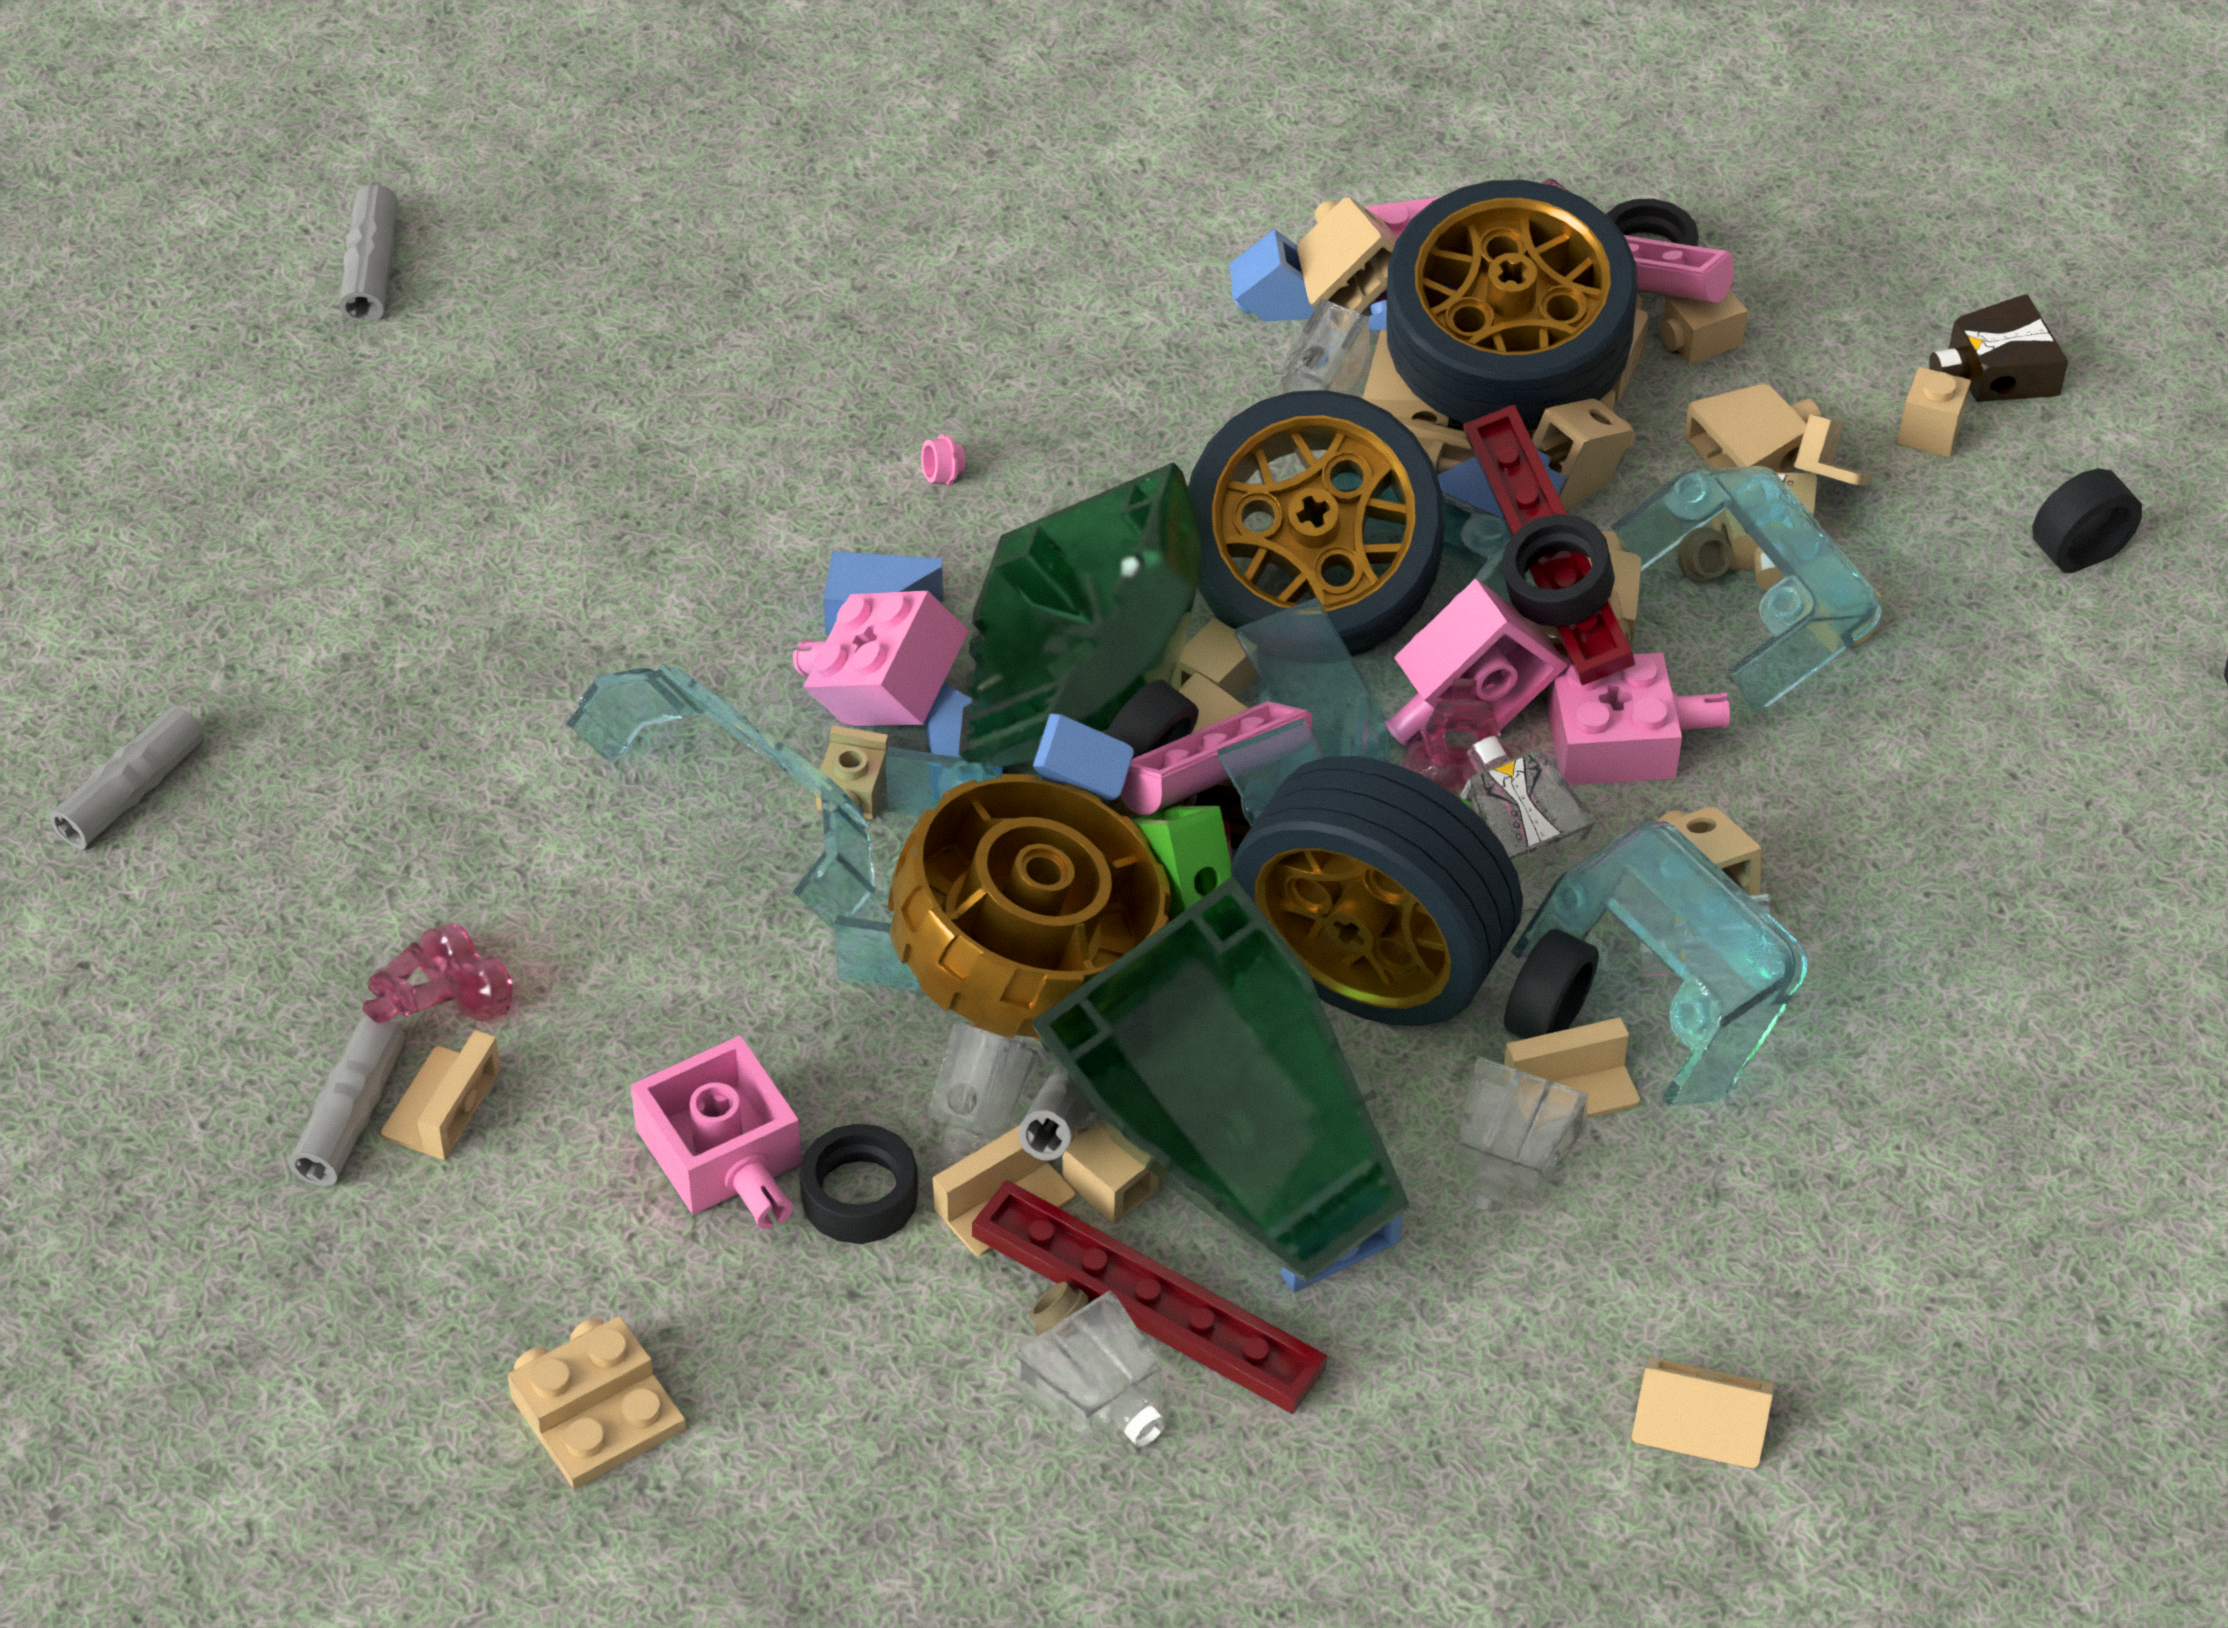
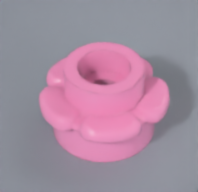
[921,434,966,486]

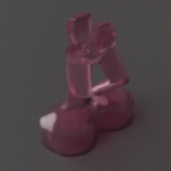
[1402,679,1514,796]
[362,922,513,1023]

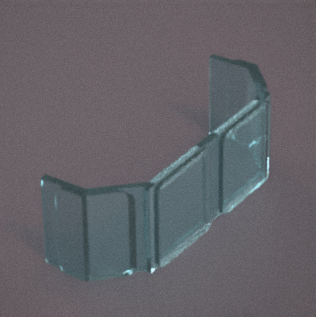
[566,663,875,929]

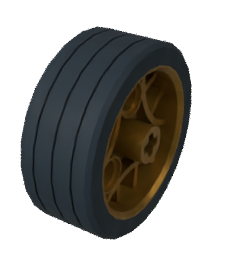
[1386,180,1638,431]
[1184,390,1444,661]
[1231,756,1523,1026]

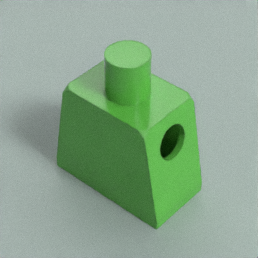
[1130,806,1237,947]

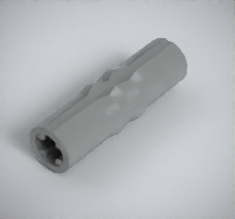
[339,184,398,320]
[49,706,205,850]
[288,1015,406,1187]
[1018,1052,1105,1161]

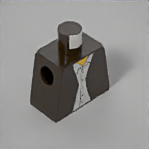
[1929,294,2068,402]

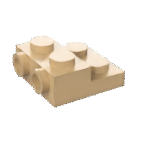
[507,1315,687,1489]

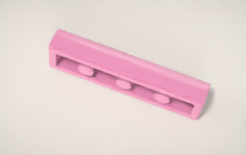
[1556,235,1734,303]
[1120,701,1312,815]

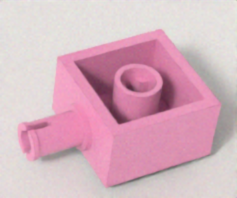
[1385,579,1569,749]
[793,591,969,726]
[1545,653,1730,786]
[631,1035,802,1229]

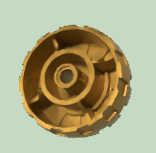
[888,774,1171,1042]

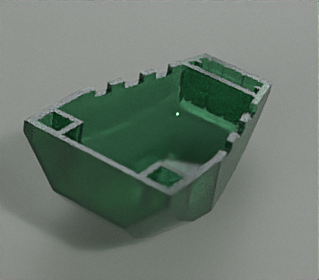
[958,462,1202,768]
[1031,876,1410,1282]

